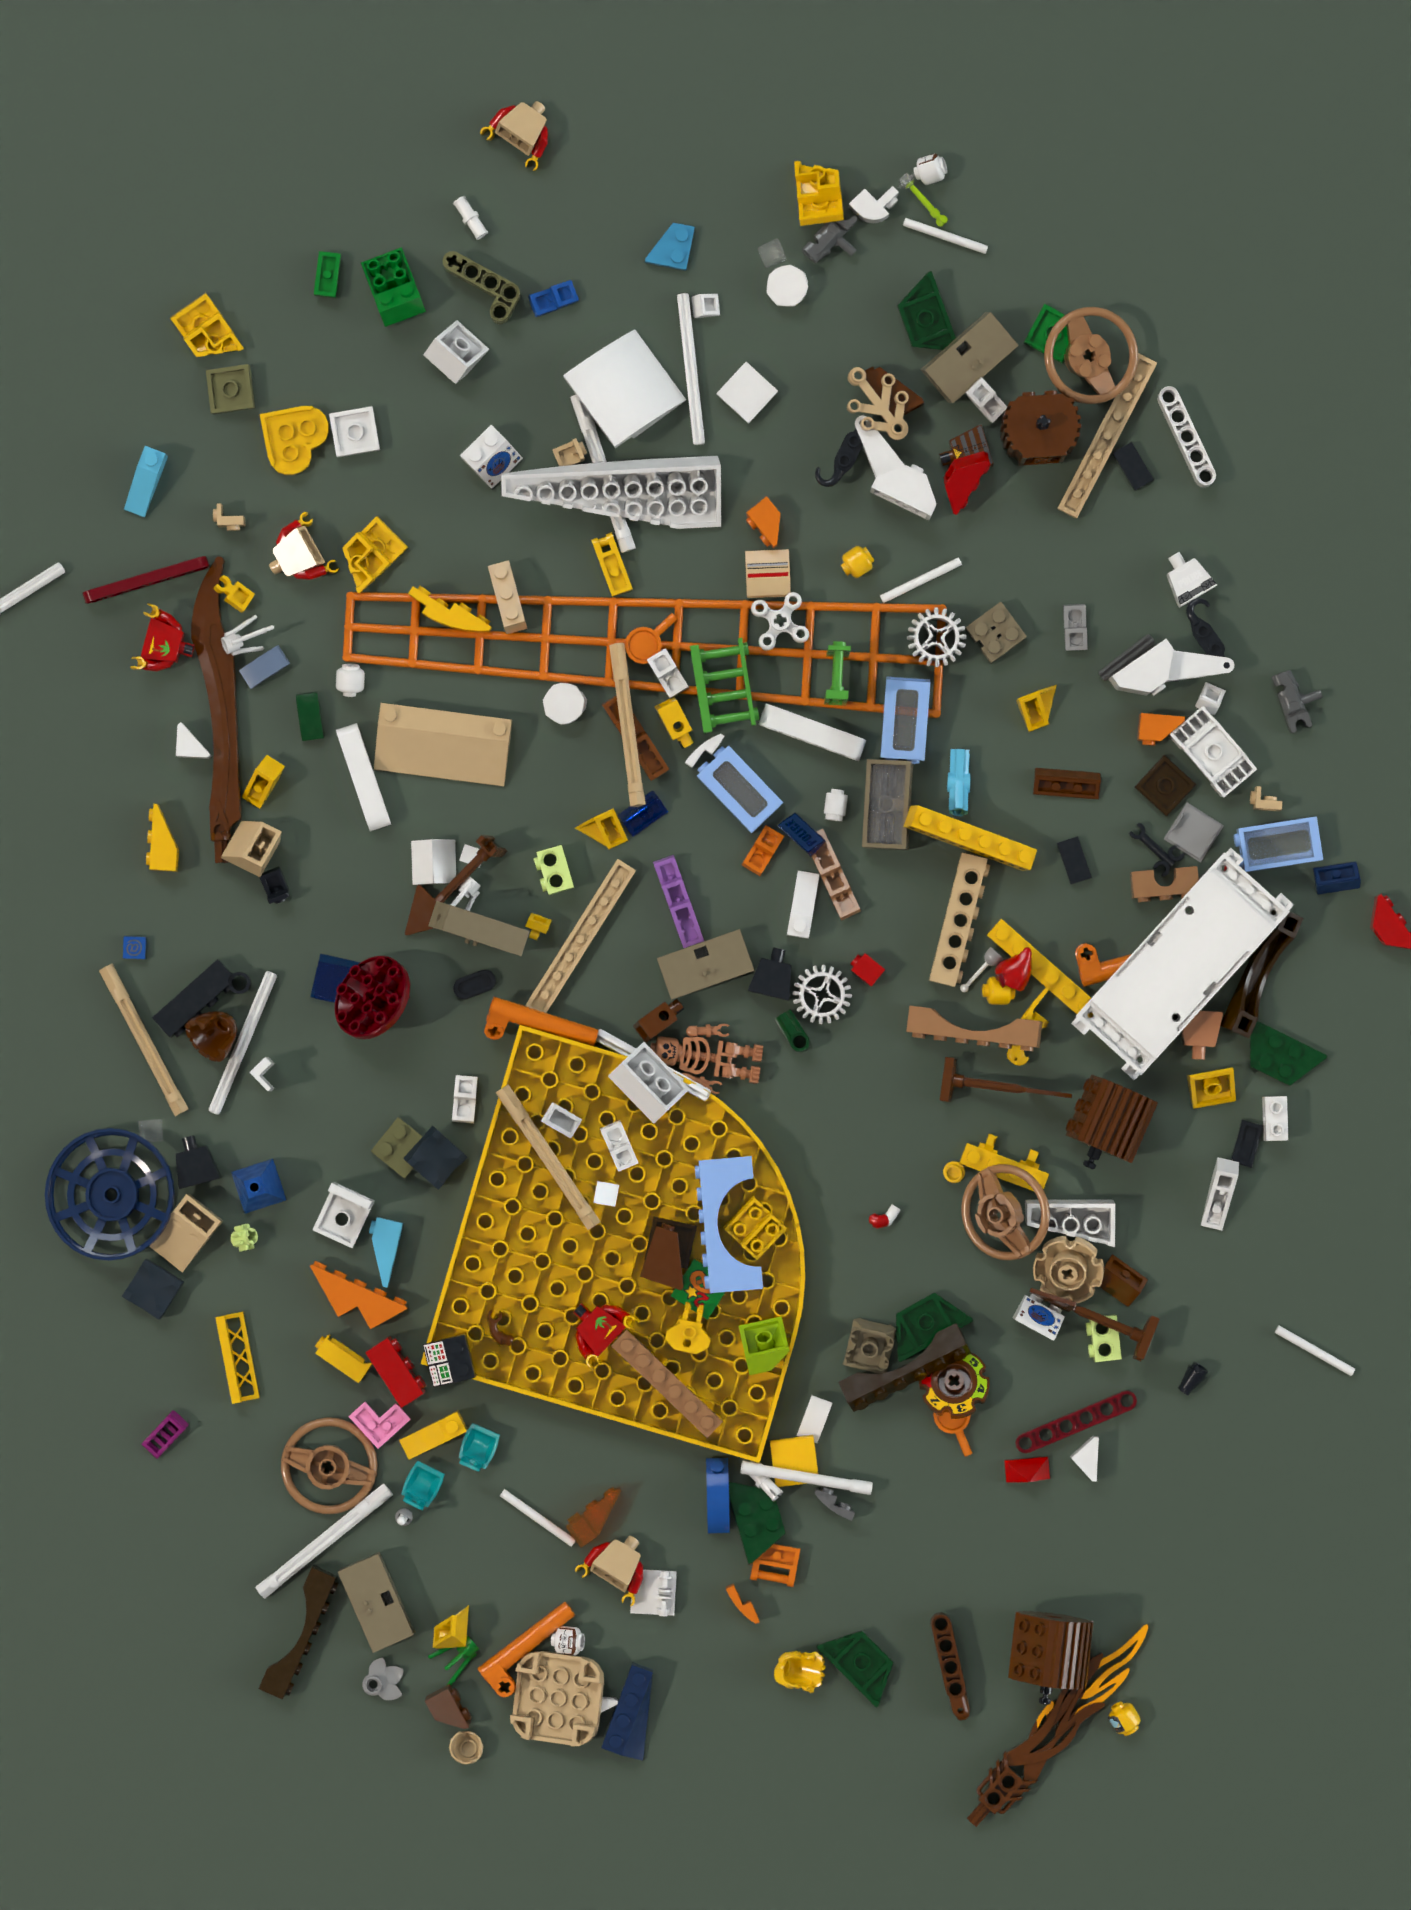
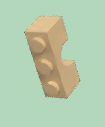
[488,560,527,634]

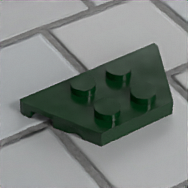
[897,271,960,351]
[1250,1021,1327,1086]
[896,1292,973,1362]
[729,1482,785,1565]
[817,1630,893,1708]

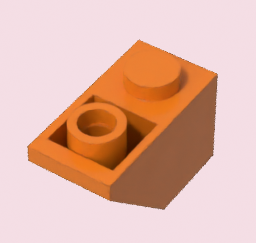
[746,496,781,549]

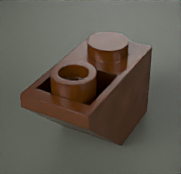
[425,1684,472,1729]

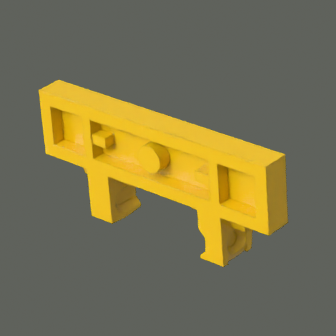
[960,1134,1049,1191]

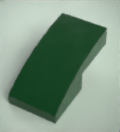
[296,692,324,741]

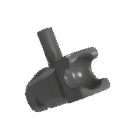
[802,205,858,264]
[1271,670,1323,733]

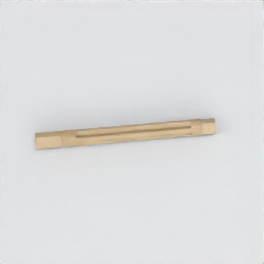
[609,643,645,807]
[99,963,188,1116]
[496,1084,601,1230]

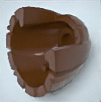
[185,1011,237,1062]

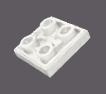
[716,362,778,424]

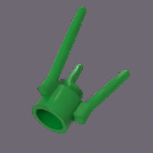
[428,1636,479,1685]

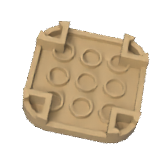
[510,1651,604,1747]

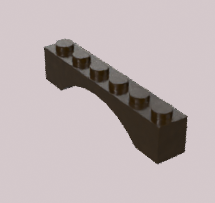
[1220,910,1304,1038]
[838,1323,971,1412]
[258,1565,339,1700]

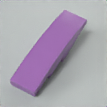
[653,855,704,948]

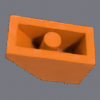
[1137,713,1185,746]

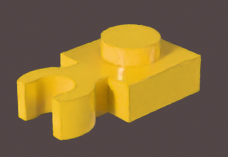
[213,575,255,613]

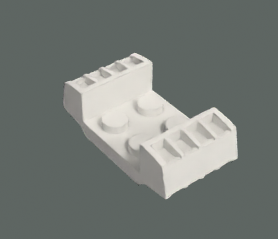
[1170,706,1257,798]

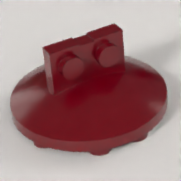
[334,956,410,1039]

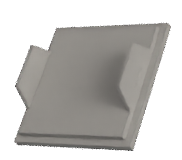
[1164,802,1224,863]

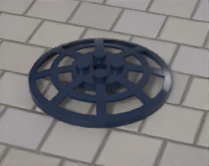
[45,1128,175,1261]

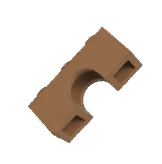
[1130,866,1199,902]

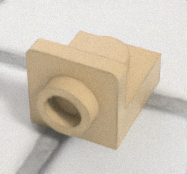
[1250,786,1282,812]

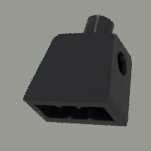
[748,947,791,1001]
[176,1135,222,1189]

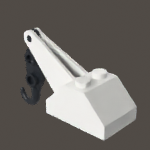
[815,415,937,521]
[1109,598,1234,696]

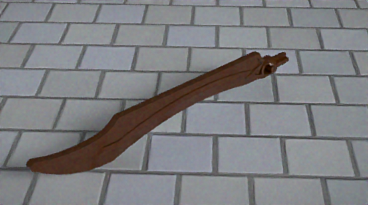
[191,557,241,863]

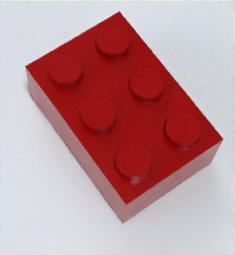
[365,1336,427,1408]

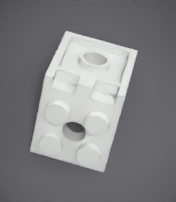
[313,1182,375,1248]

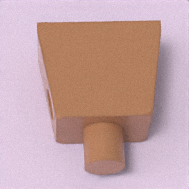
[1181,1011,1223,1060]

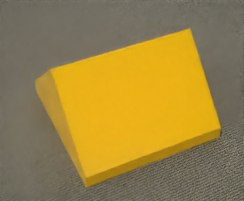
[1187,1067,1236,1109]

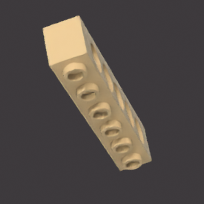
[929,853,990,987]

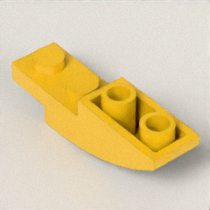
[408,586,492,633]

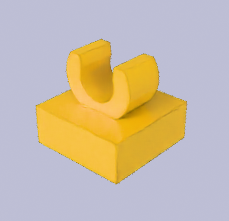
[525,913,552,940]

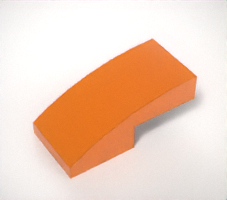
[742,825,784,876]
[726,1583,760,1624]

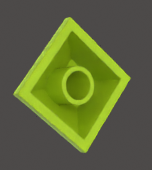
[739,1316,789,1375]

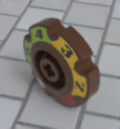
[919,1352,990,1419]

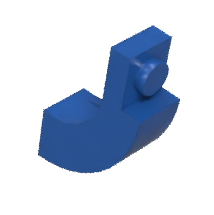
[706,1458,730,1533]

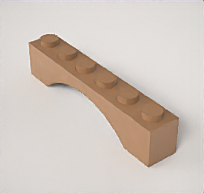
[906,1006,1043,1052]
[611,1329,722,1438]

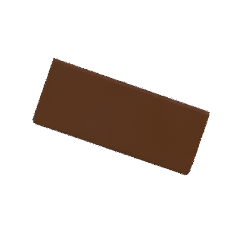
[1033,768,1101,800]

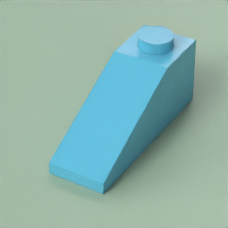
[124,446,168,518]
[369,1217,404,1288]

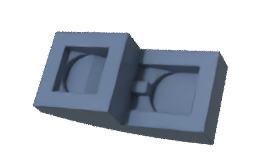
[239,645,290,689]

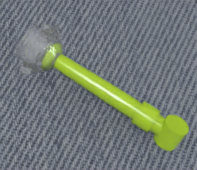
[898,172,948,227]

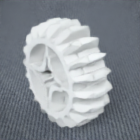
[907,608,966,667]
[792,965,852,1024]

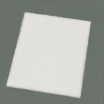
[459,844,481,868]

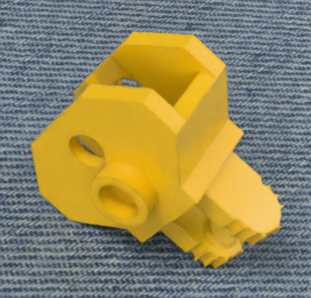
[665,1302,711,1354]

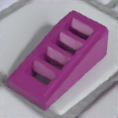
[141,1410,189,1459]

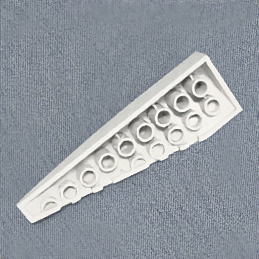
[501,456,721,529]

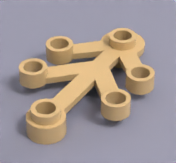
[847,367,909,440]

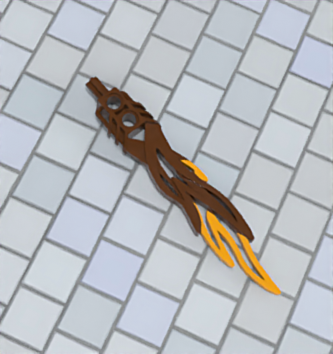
[967,1624,1148,1827]

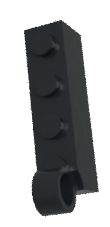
[152,959,251,1038]

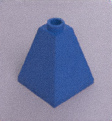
[231,1159,287,1214]

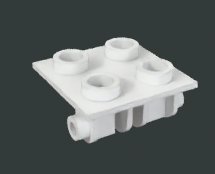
[630,1570,677,1616]

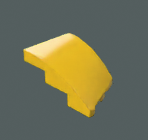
[794,161,844,226]
[170,293,244,357]
[342,516,408,593]

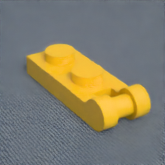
[591,532,633,597]

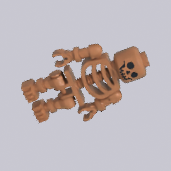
[650,1024,763,1094]

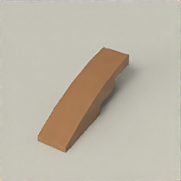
[803,829,861,921]

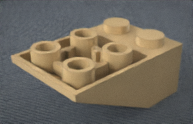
[149,1194,223,1273]

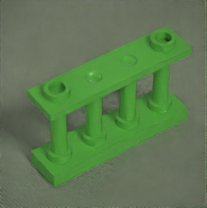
[690,638,759,734]
[824,641,851,706]

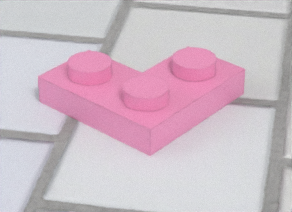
[348,1401,411,1449]

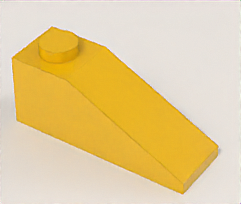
[399,1410,468,1460]

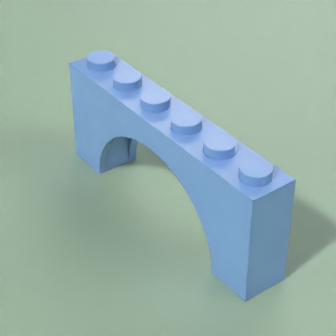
[695,1156,763,1293]

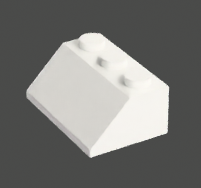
[608,1042,690,1124]

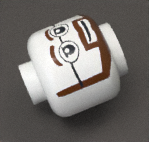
[914,153,948,185]
[551,1626,585,1656]

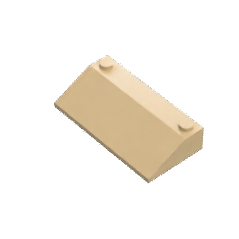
[374,703,513,786]

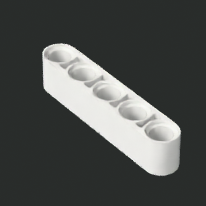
[1157,386,1216,488]
[758,704,867,761]
[336,723,391,832]

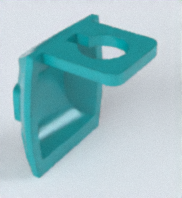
[459,1423,500,1472]
[401,1461,445,1510]

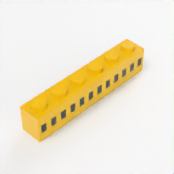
[903,805,1037,871]

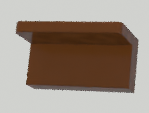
[1100,1254,1148,1307]

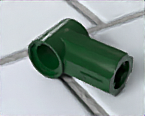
[775,1009,810,1052]

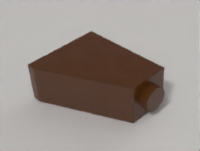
[860,367,924,423]
[640,1223,684,1291]

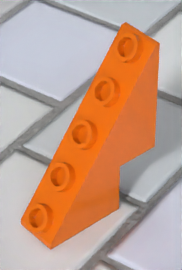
[310,1261,408,1329]

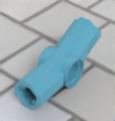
[947,749,970,816]

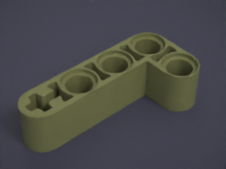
[443,251,521,324]

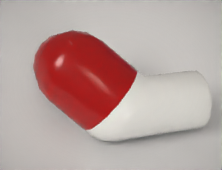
[869,1204,901,1228]

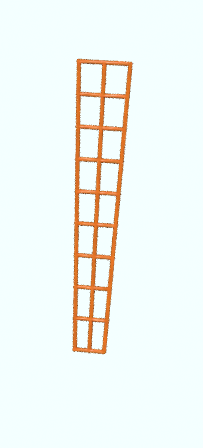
[342,592,947,718]

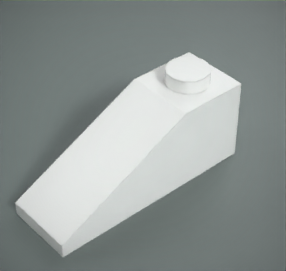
[787,871,819,939]
[1201,1157,1239,1231]

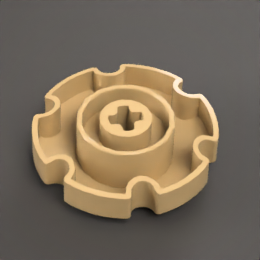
[1033,1236,1104,1303]

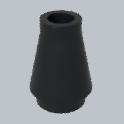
[1178,1362,1208,1395]

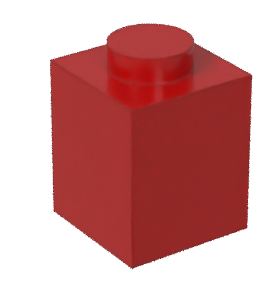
[850,953,885,987]

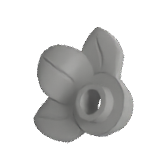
[362,1657,404,1700]

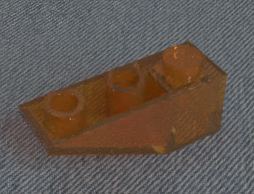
[566,1486,621,1548]

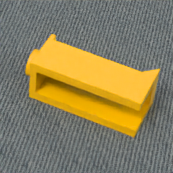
[315,1334,372,1383]

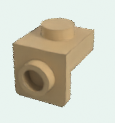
[552,438,587,466]
[213,503,245,531]

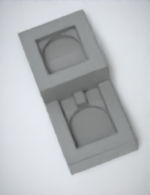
[1063,604,1088,651]

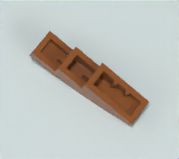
[602,695,669,781]

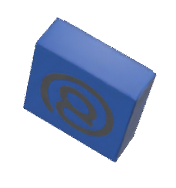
[123,936,146,959]

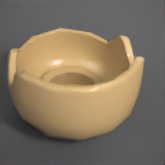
[449,1731,483,1765]

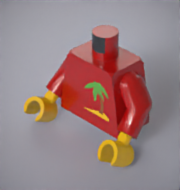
[130,603,195,672]
[573,1303,640,1370]

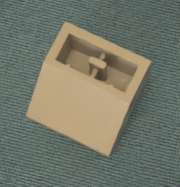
[221,821,282,877]

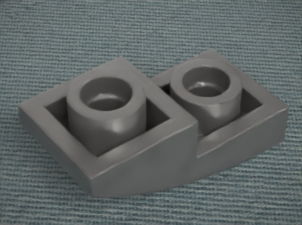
[814,1486,855,1521]

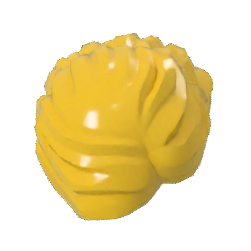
[774,1651,826,1693]

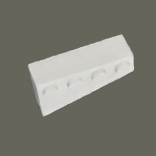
[1025,1200,1115,1247]

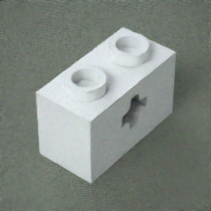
[1262,1096,1288,1141]

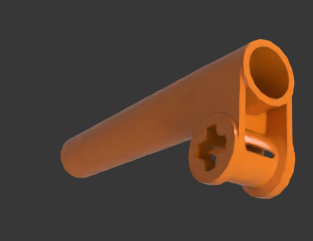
[1075,943,1131,987]
[484,997,598,1046]
[477,1602,575,1697]

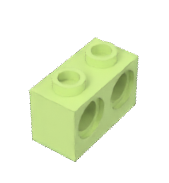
[534,845,574,895]
[1086,1314,1122,1362]

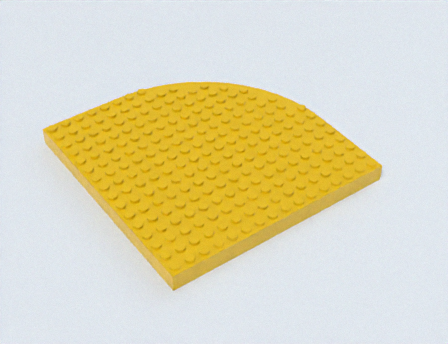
[421,1025,805,1463]

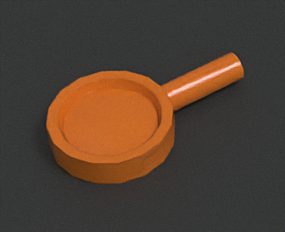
[625,613,677,664]
[933,1412,972,1456]

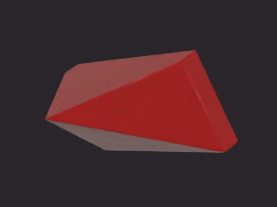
[1004,1457,1050,1482]

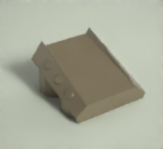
[843,1317,896,1374]

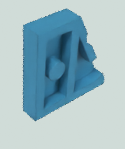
[645,223,695,271]

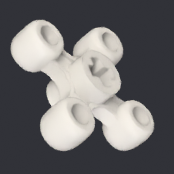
[751,592,809,651]

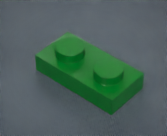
[314,251,341,298]

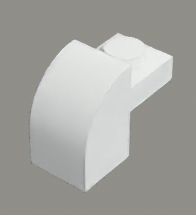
[849,186,899,223]

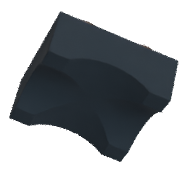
[403,1126,468,1190]
[122,1259,184,1320]

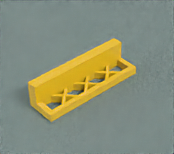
[215,1312,260,1404]

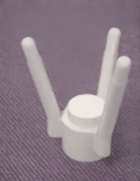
[221,615,274,656]
[450,876,481,911]

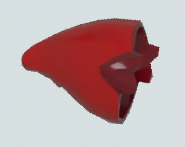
[995,947,1032,991]

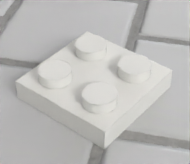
[329,406,380,458]

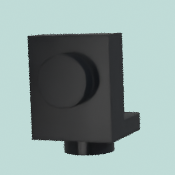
[259,866,289,904]

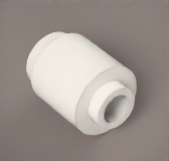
[824,789,848,821]

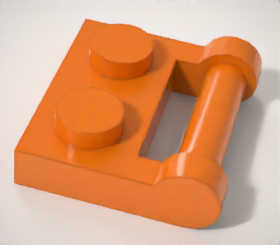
[750,1544,800,1587]

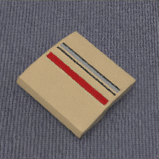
[745,549,791,598]

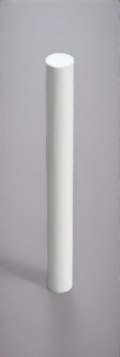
[903,218,988,254]
[880,557,962,603]
[1275,1325,1355,1376]
[500,1489,576,1547]

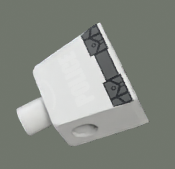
[1167,552,1217,608]

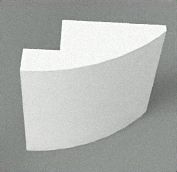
[563,330,686,448]

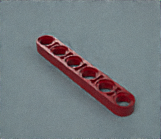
[82,556,209,604]
[1015,1390,1137,1453]

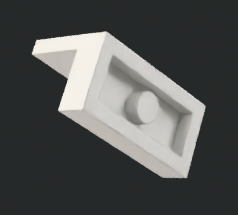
[250,1057,275,1091]

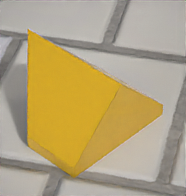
[1016,685,1057,732]
[575,808,628,850]
[433,1605,469,1649]

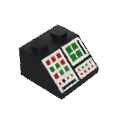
[423,1333,476,1387]

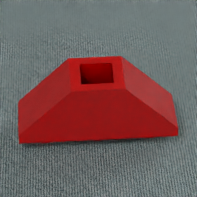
[943,451,990,515]
[1370,894,1411,950]

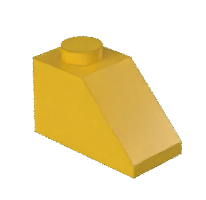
[242,755,285,809]

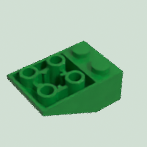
[361,247,426,327]

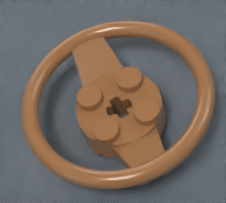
[1044,307,1138,404]
[961,1164,1050,1260]
[281,1417,378,1514]

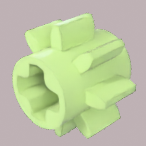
[231,1224,258,1252]

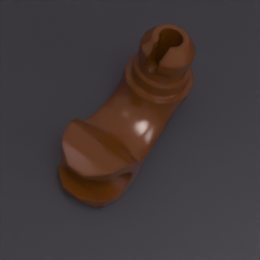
[487,1309,514,1346]

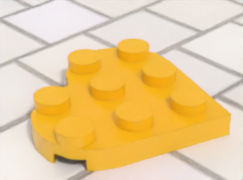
[260,406,329,475]

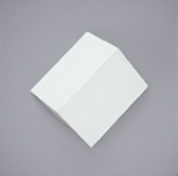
[411,839,456,885]

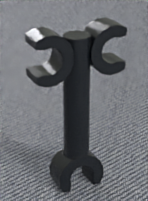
[1129,823,1185,877]

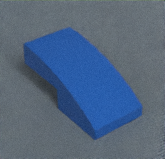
[528,280,579,317]

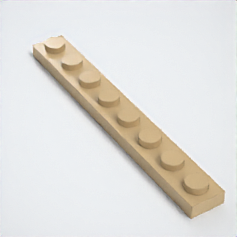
[1057,353,1157,519]
[525,859,636,1013]

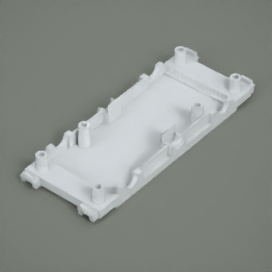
[1071,848,1294,1080]

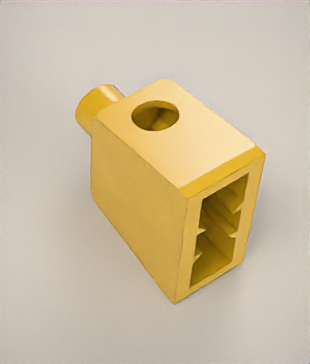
[654,697,694,749]

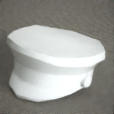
[767,265,808,307]
[543,683,587,725]

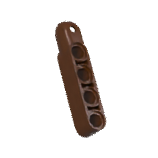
[931,1613,970,1721]

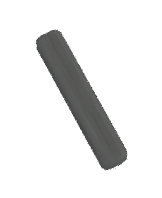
[1098,634,1155,681]

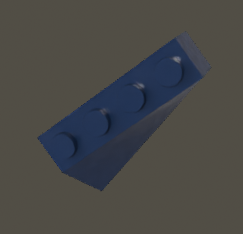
[601,1662,653,1760]

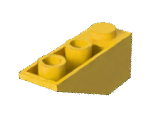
[146,804,179,872]

